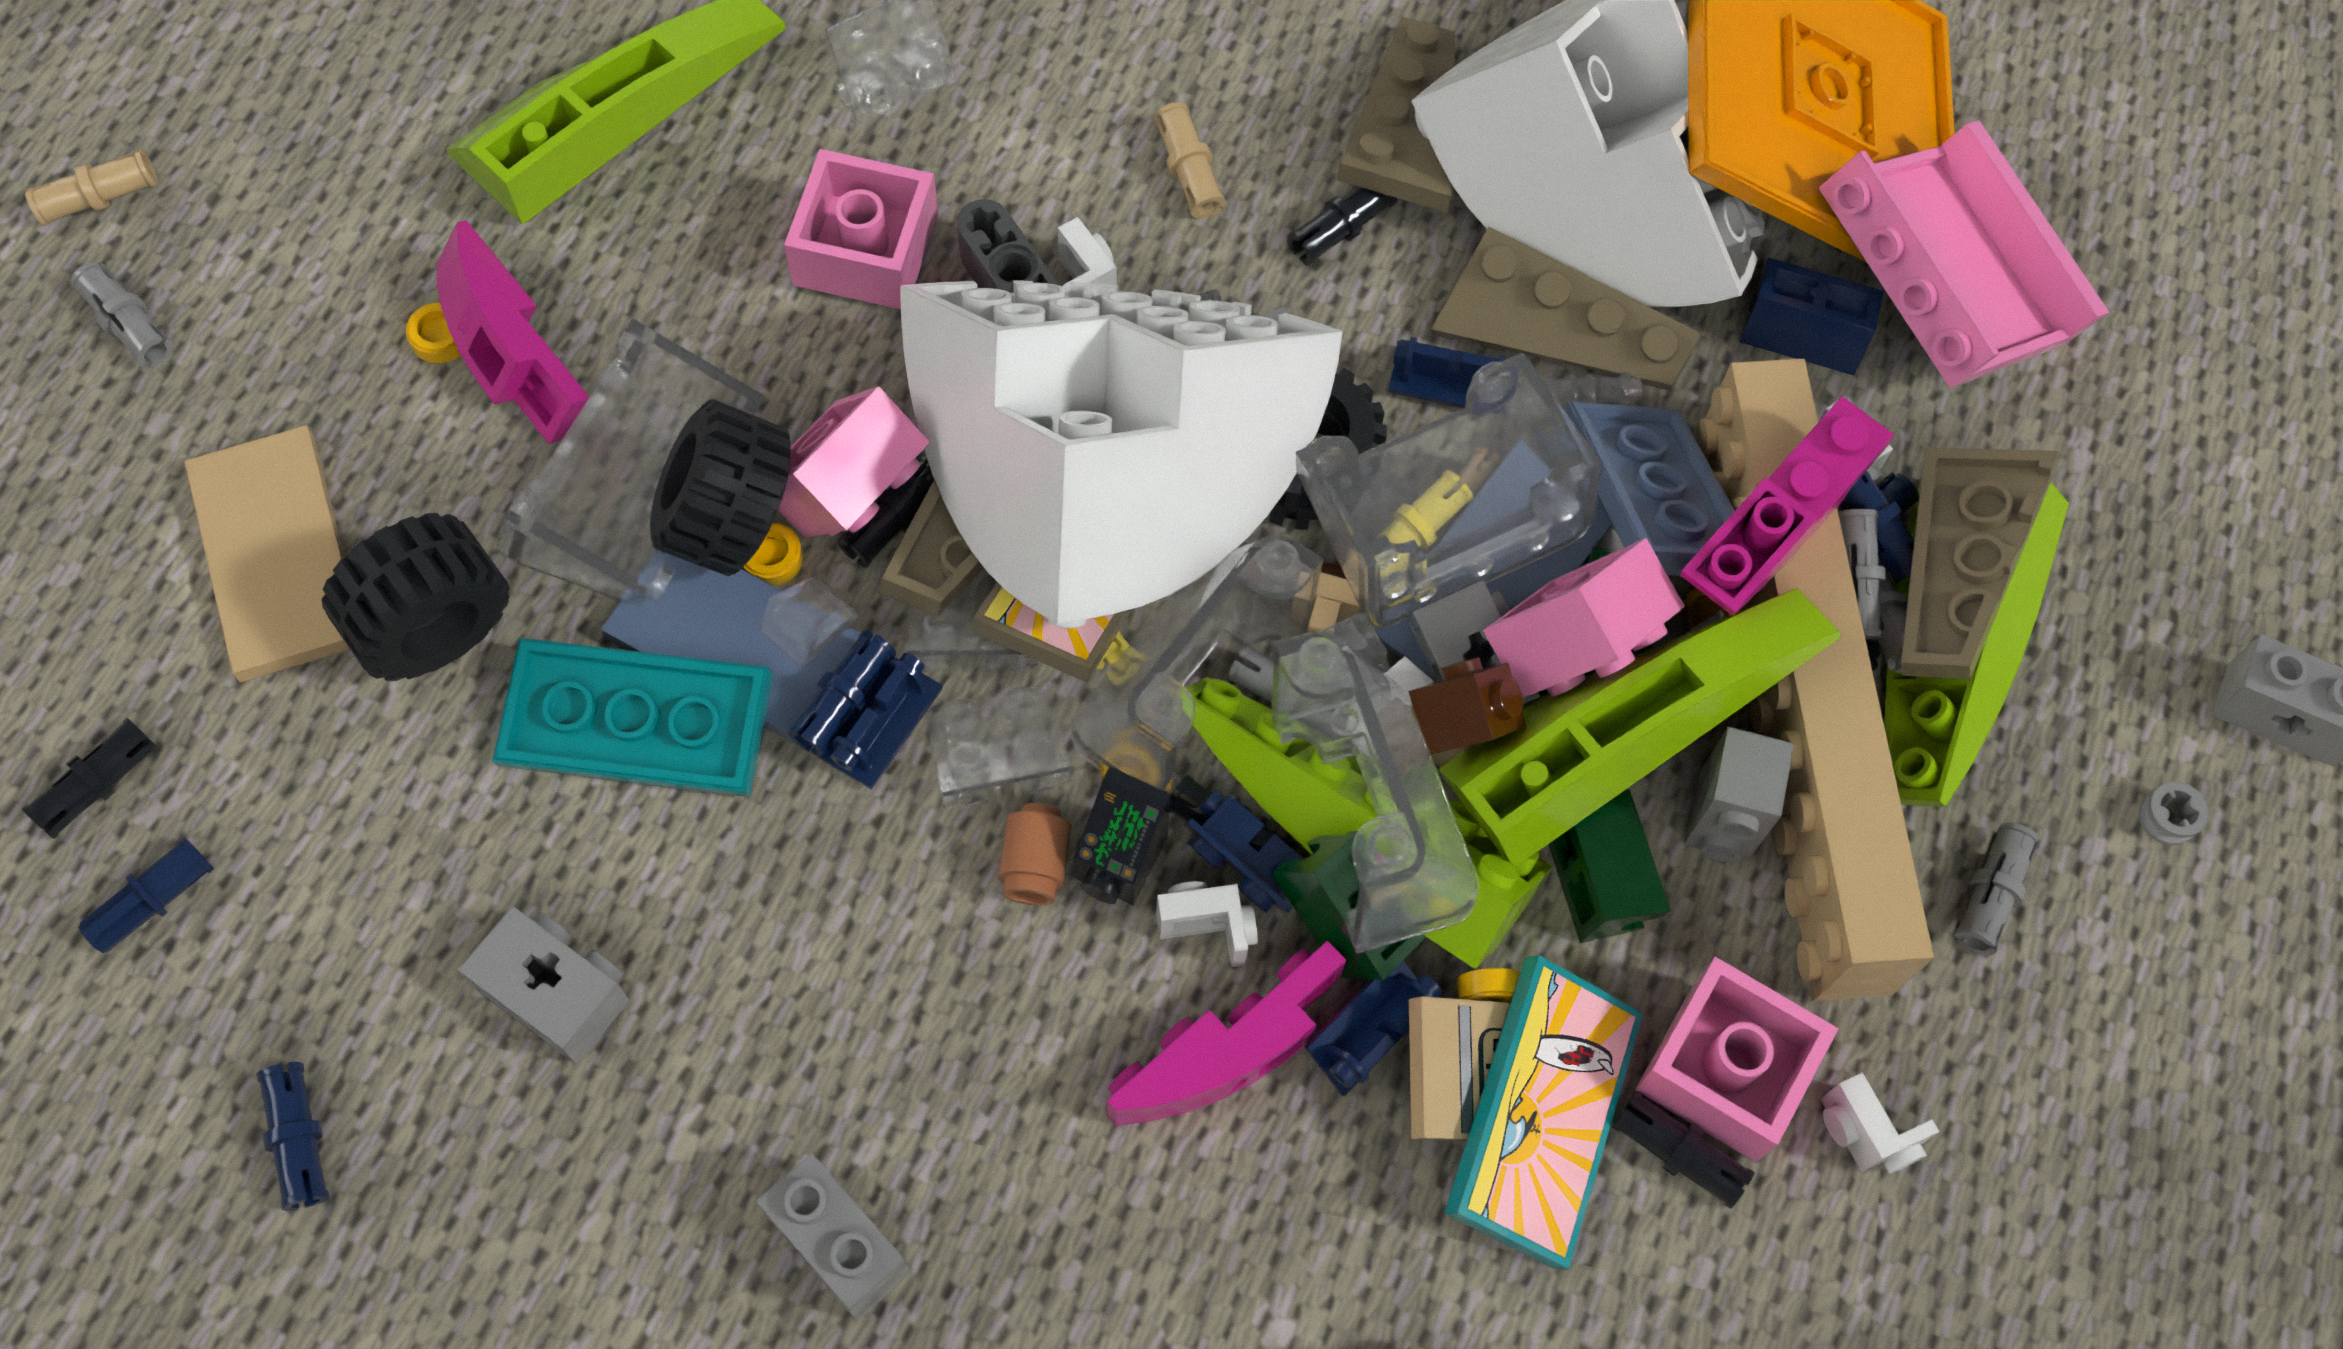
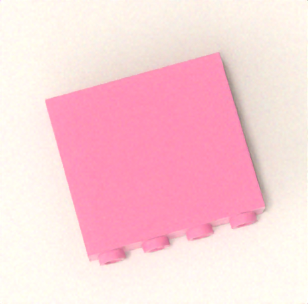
[1819,120,2110,389]

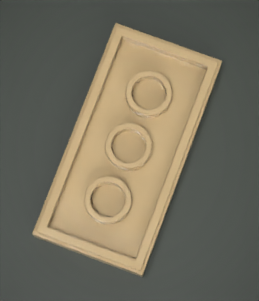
[184,425,350,683]

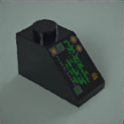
[1074,766,1171,906]

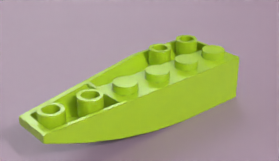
[446,0,786,225]
[1884,481,2069,807]
[1438,587,1841,867]
[1175,677,1553,969]

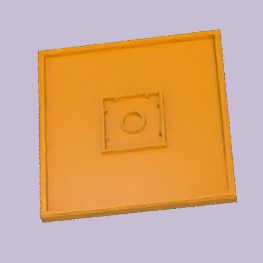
[1688,0,1955,263]

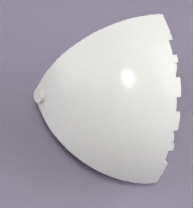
[1412,0,1765,307]
[900,280,1343,628]

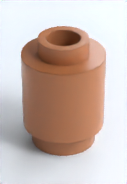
[998,803,1072,905]

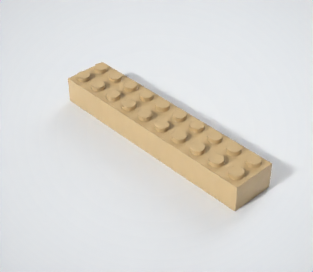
[1697,359,1934,1001]

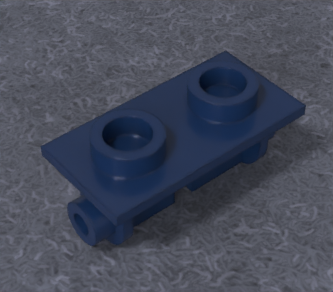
[1388,337,1518,417]
[818,652,943,790]
[1183,789,1303,913]
[1304,960,1442,1096]

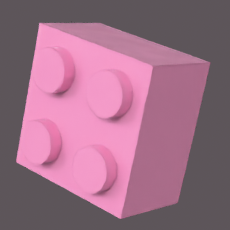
[784,149,939,310]
[778,386,930,538]
[1483,538,1685,698]
[1635,956,1839,1163]

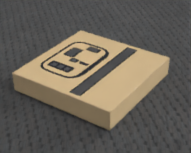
[1409,997,1511,1141]

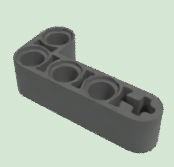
[957,199,1060,293]

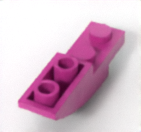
[436,220,591,444]
[1680,396,1894,616]
[1107,941,1346,1126]

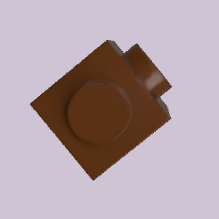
[1408,657,1526,755]

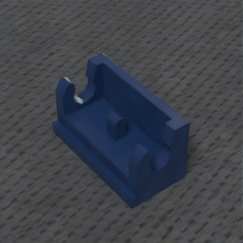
[1740,257,1884,376]

